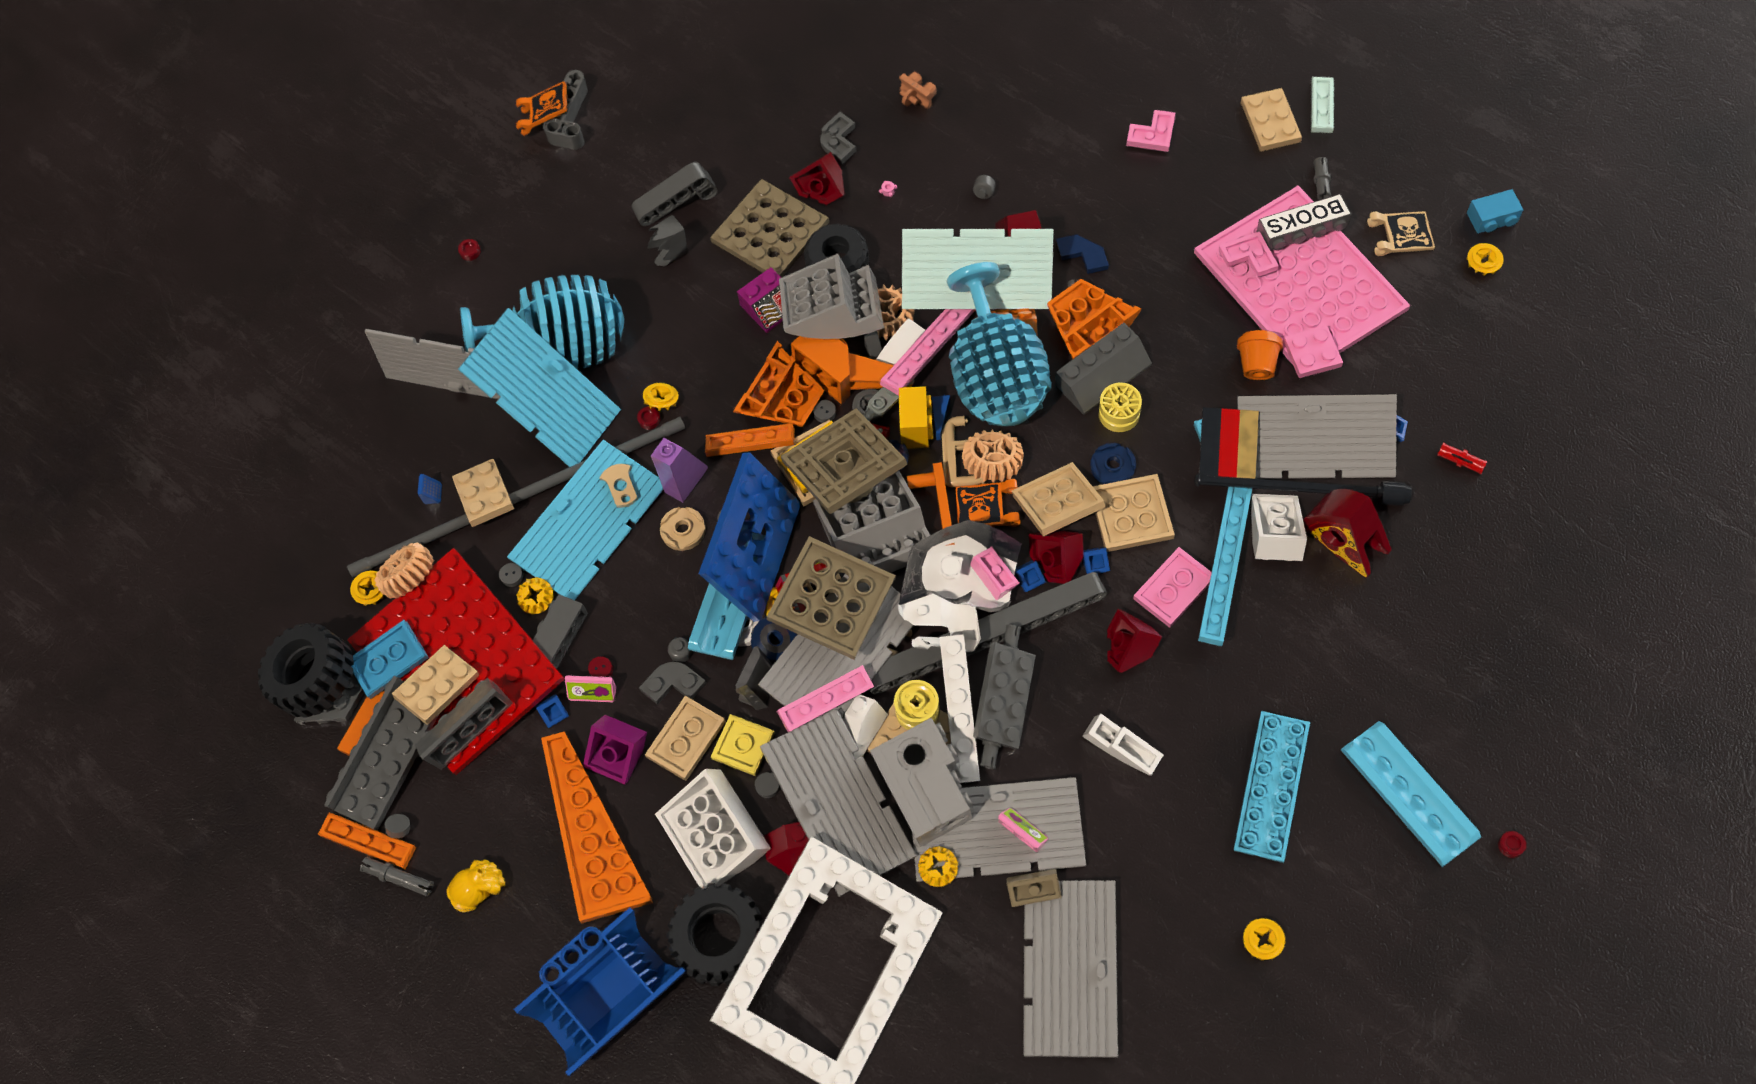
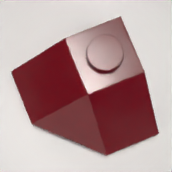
[789,152,844,205]
[1029,531,1084,584]
[1107,609,1162,673]
[763,822,809,876]

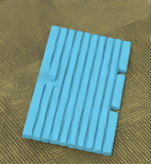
[458,308,621,467]
[507,440,663,600]

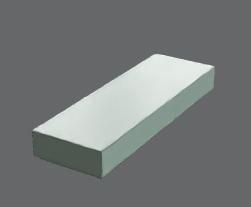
[1311,77,1334,133]

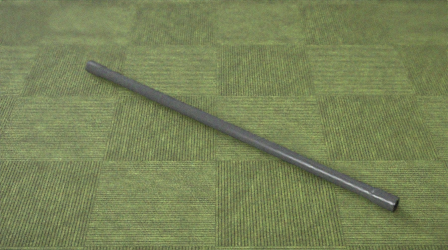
[347,417,686,578]

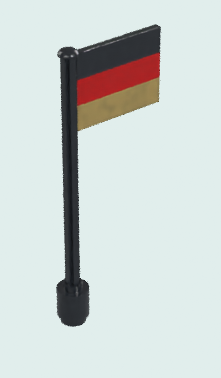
[1194,407,1411,506]

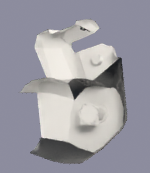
[898,520,1022,652]

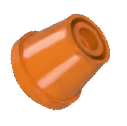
[1237,330,1283,380]

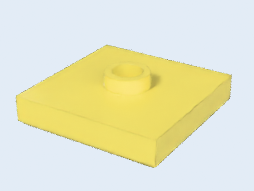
[711,714,775,776]

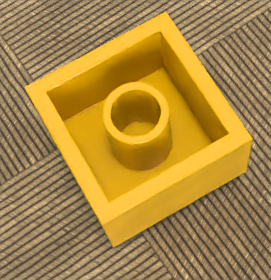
[899,387,933,449]

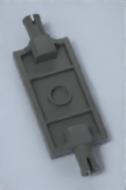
[973,625,1036,769]

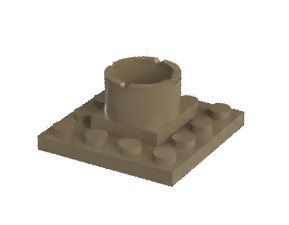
[781,408,907,514]

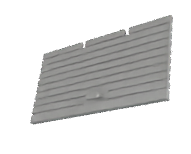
[365,329,500,399]
[1237,394,1397,479]
[758,574,913,724]
[760,709,917,896]
[912,777,1086,882]
[1023,881,1118,1058]

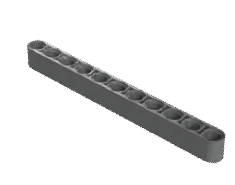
[870,572,1107,695]

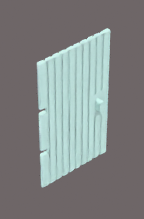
[902,229,1053,309]

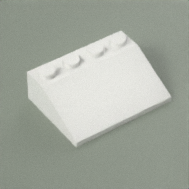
[655,769,771,889]

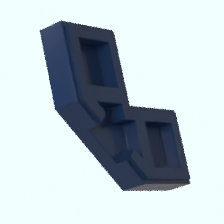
[1055,234,1109,274]

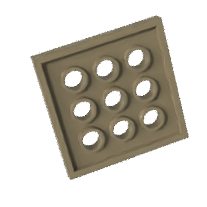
[710,179,829,278]
[767,536,896,660]

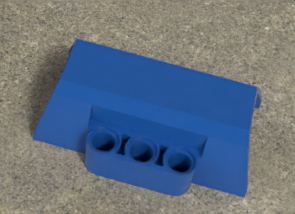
[514,908,686,1077]

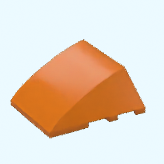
[1047,279,1141,359]
[733,341,825,427]

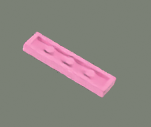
[777,665,874,732]

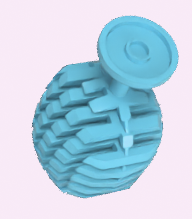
[947,262,1052,426]
[460,275,624,369]

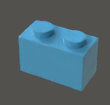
[1467,189,1523,234]

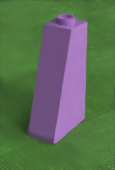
[651,438,708,503]

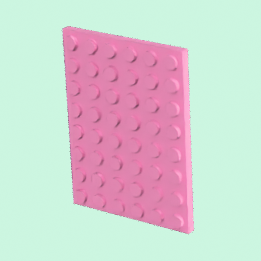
[1194,186,1410,364]

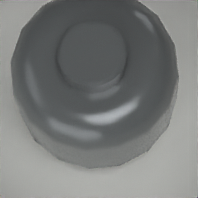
[973,175,995,199]
[668,637,692,663]

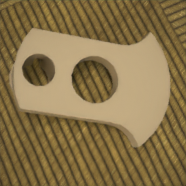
[599,464,638,508]

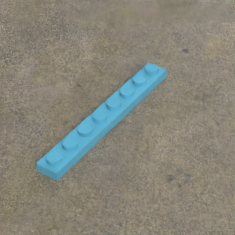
[1198,487,1252,646]

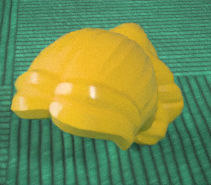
[447,860,505,912]

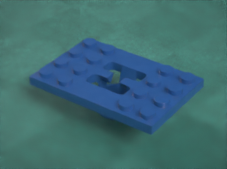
[699,452,801,622]

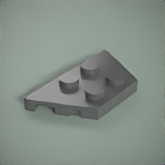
[294,674,365,724]

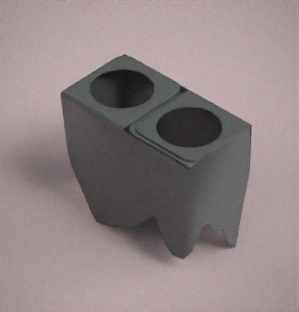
[648,215,688,266]

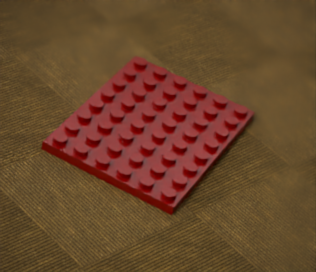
[348,548,565,775]

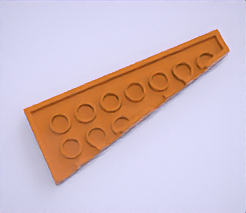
[541,732,653,923]

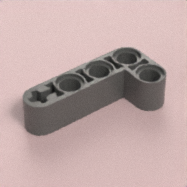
[543,70,588,150]
[632,162,718,226]

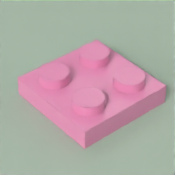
[1283,325,1343,378]

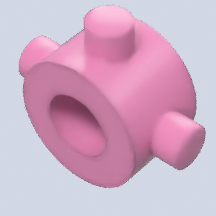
[879,181,897,197]

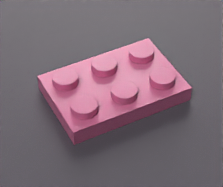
[1133,547,1211,628]

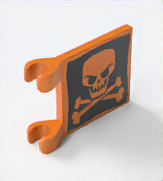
[516,81,567,135]
[955,479,1020,527]

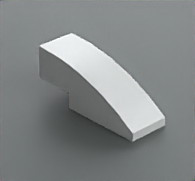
[876,318,925,365]
[1083,714,1163,776]

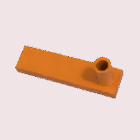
[907,462,955,546]

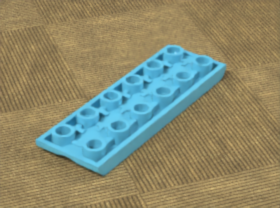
[688,533,765,660]
[1234,711,1310,863]
[1341,721,1481,867]

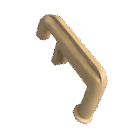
[942,416,985,487]

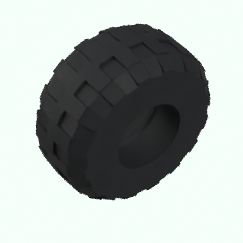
[804,224,869,273]

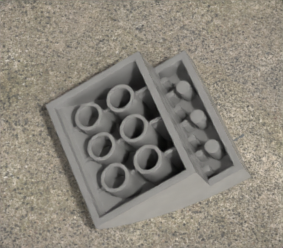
[779,254,884,339]
[813,471,930,573]

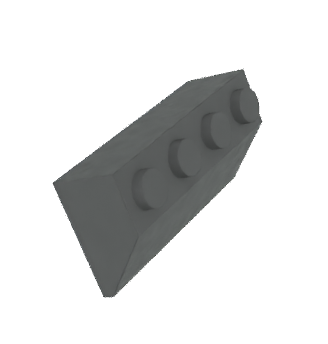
[1055,323,1152,415]
[415,678,513,770]

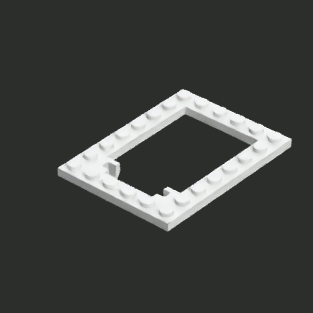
[710,837,943,1084]

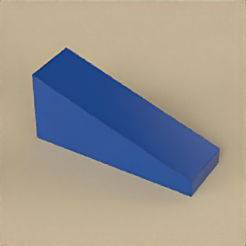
[932,395,950,440]

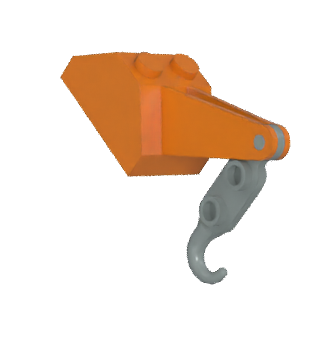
[791,336,914,433]

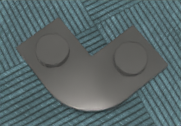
[820,112,856,164]
[639,662,707,705]

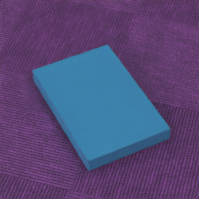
[351,620,429,699]

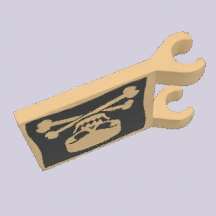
[1367,211,1435,256]

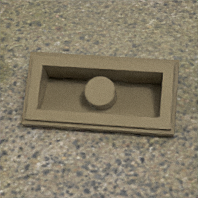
[1007,869,1061,907]

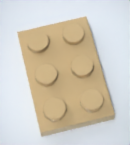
[1241,88,1302,152]
[452,459,514,527]
[392,645,479,725]
[645,696,726,781]

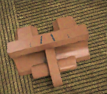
[899,71,936,109]

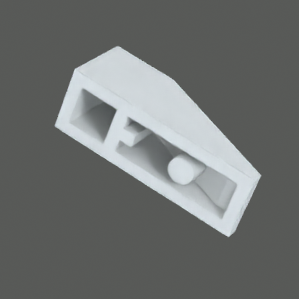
[843,695,888,759]

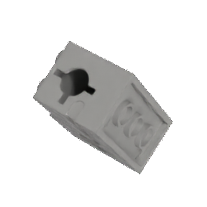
[870,718,974,847]

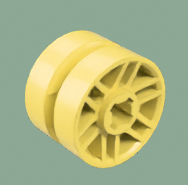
[1099,383,1142,432]
[894,680,939,730]

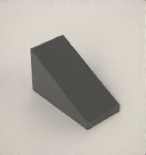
[864,331,882,360]

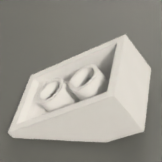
[1251,494,1307,561]

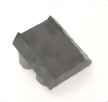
[735,646,773,710]

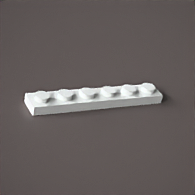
[939,634,980,783]

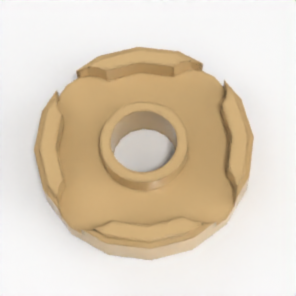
[660,507,706,551]

